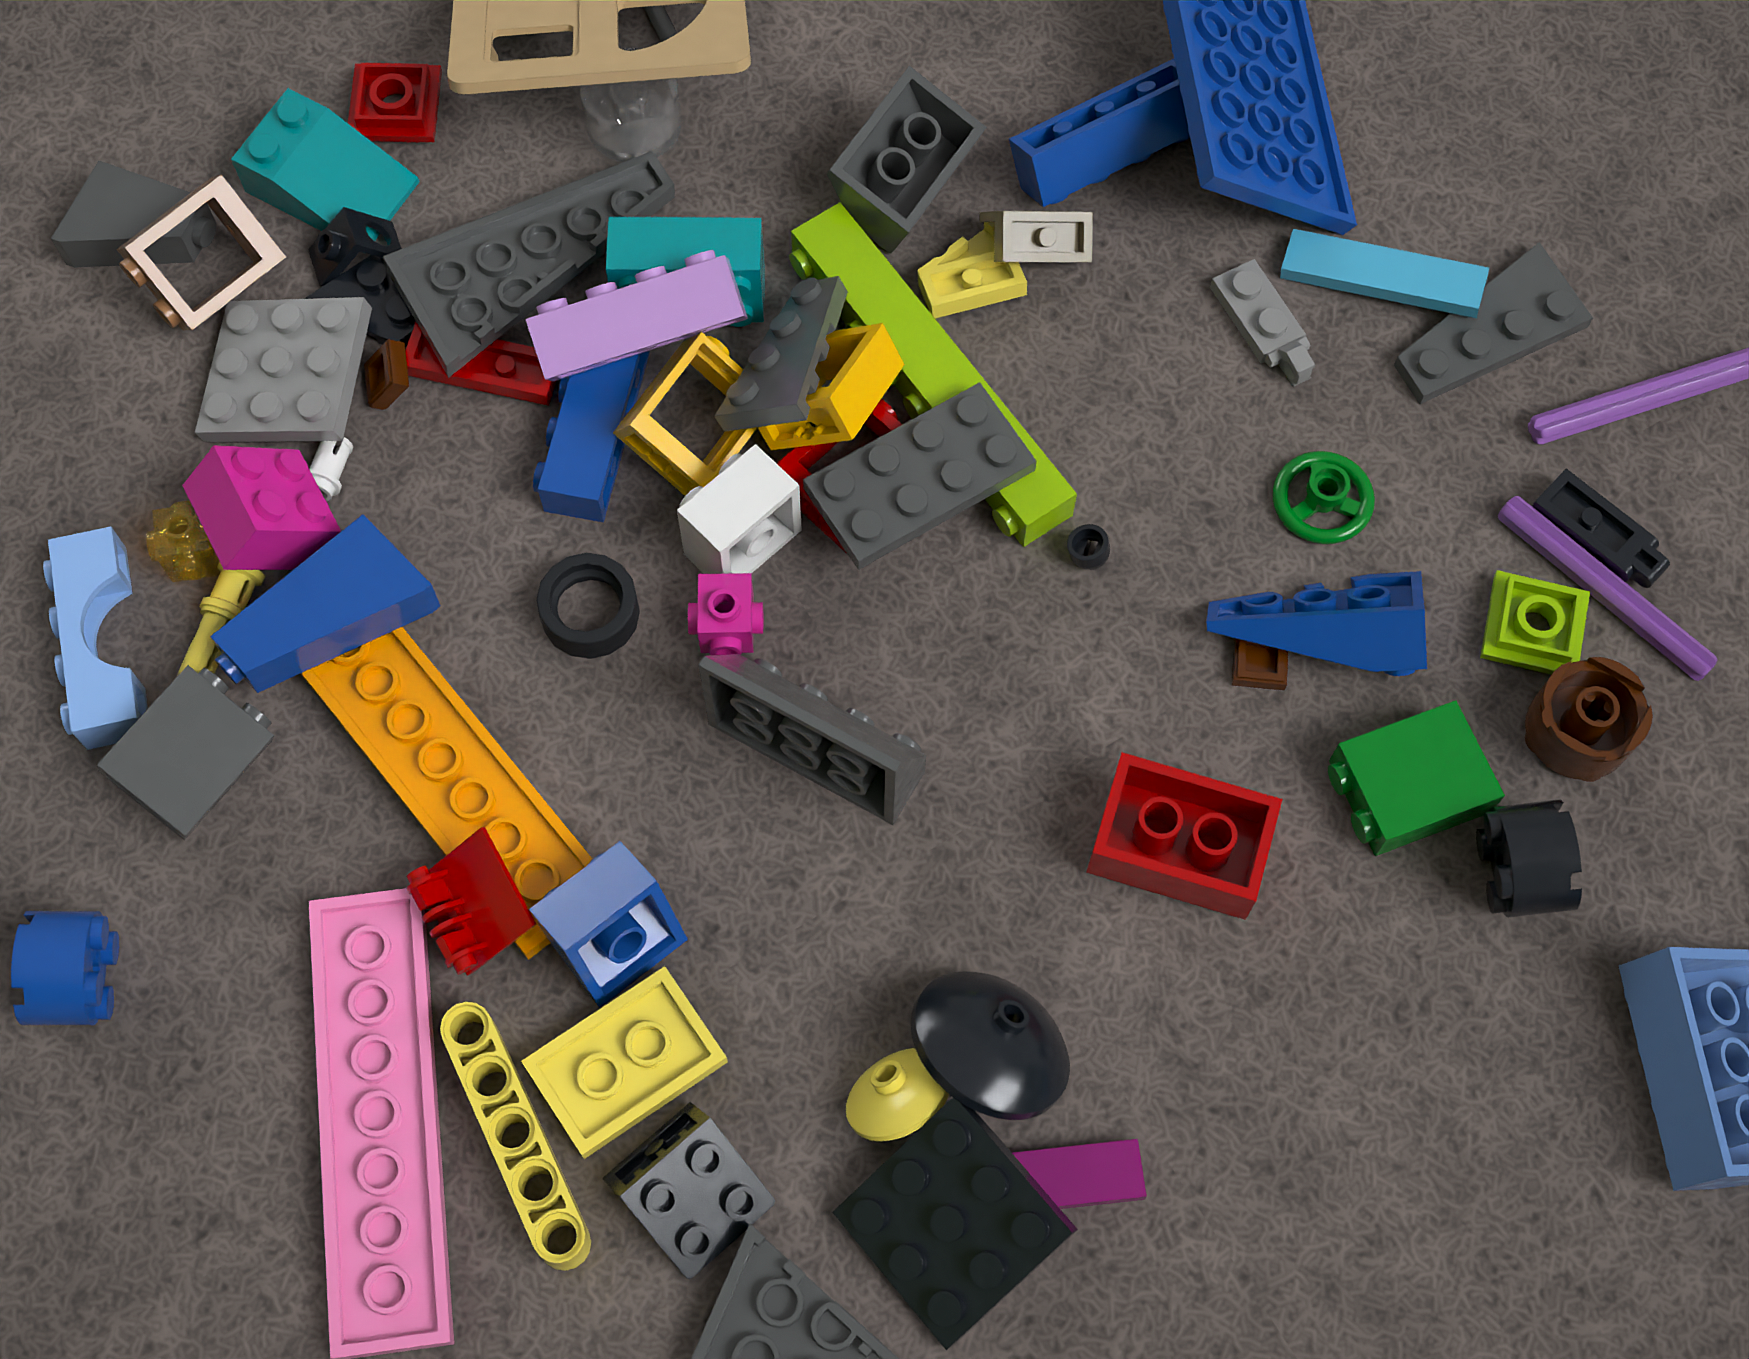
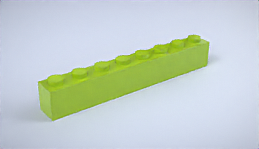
[789,202,1077,547]

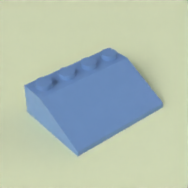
[1619,947,1749,1191]

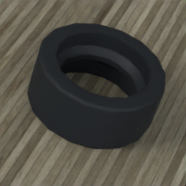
[536,553,640,659]

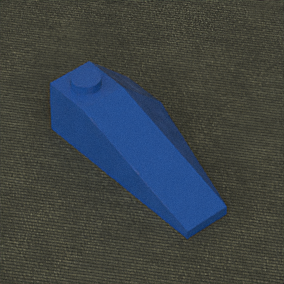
[1206,571,1427,676]

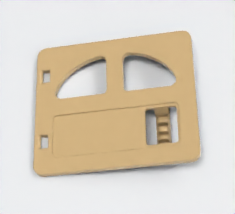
[447,0,751,94]

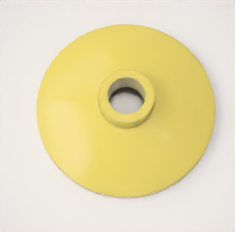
[846,1048,949,1141]

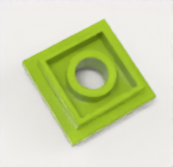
[1480,570,1590,675]

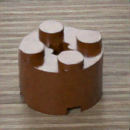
[1525,657,1653,782]

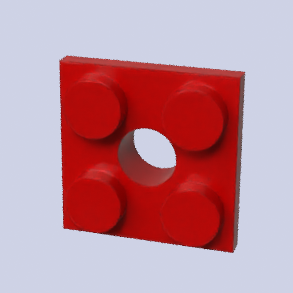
[348,63,442,143]

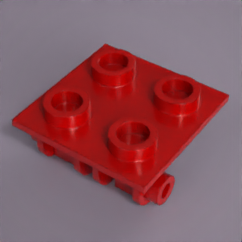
[406,826,537,976]

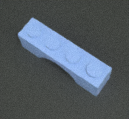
[43,526,148,750]

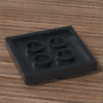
[832,1097,1078,1350]

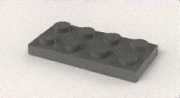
[803,382,1037,570]

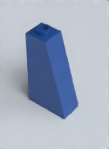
[210,514,441,693]

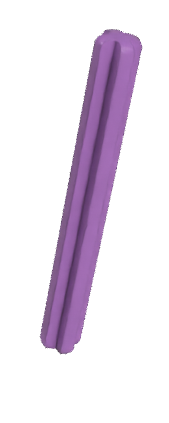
[1528,347,1749,444]
[1498,496,1718,681]

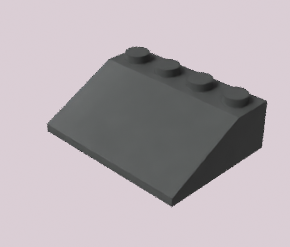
[698,654,926,825]

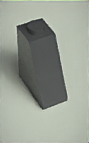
[51,161,217,268]

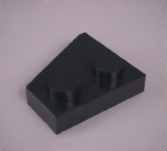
[304,255,416,347]

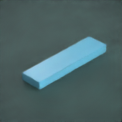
[1280,229,1489,318]

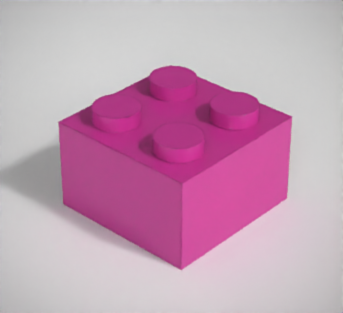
[182,445,341,570]

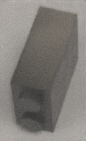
[97,665,274,840]

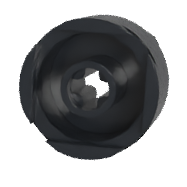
[1476,799,1582,918]

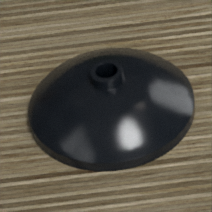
[910,971,1070,1120]

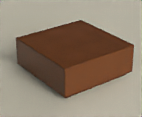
[364,339,409,410]
[1232,638,1288,691]

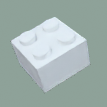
[677,444,802,574]

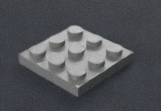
[195,297,372,442]

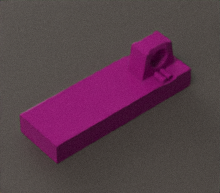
[1012,1139,1147,1209]

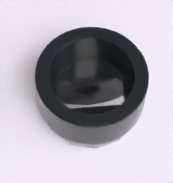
[1067,524,1110,570]

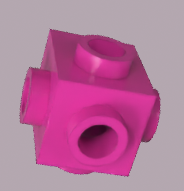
[688,573,764,655]

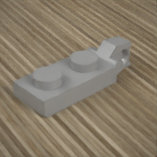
[1210,259,1315,387]

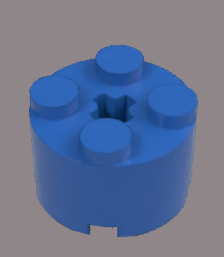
[11,911,119,1025]

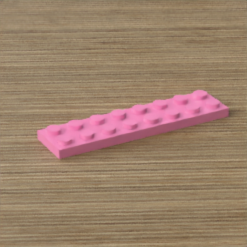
[309,888,454,1359]

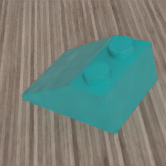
[231,88,420,253]

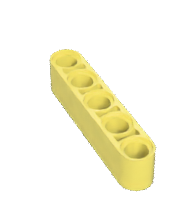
[440,1002,591,1271]

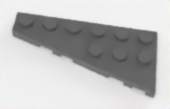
[383,151,675,378]

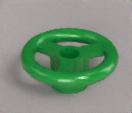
[1272,451,1375,544]

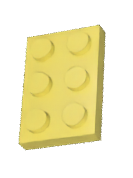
[521,966,728,1159]

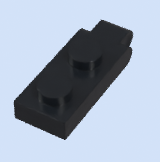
[1532,468,1670,588]

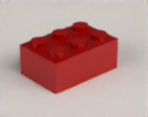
[1086,752,1283,920]

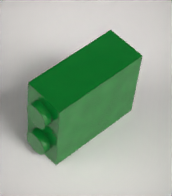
[1328,700,1505,856]

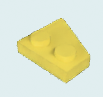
[917,222,1027,319]

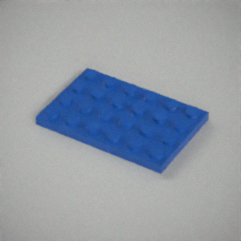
[1163,0,1357,235]

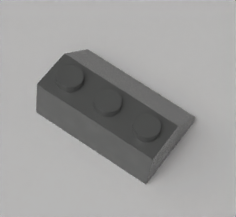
[827,65,987,254]

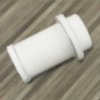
[310,437,353,502]

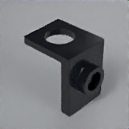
[308,207,402,286]

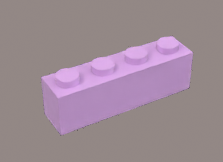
[525,250,748,381]

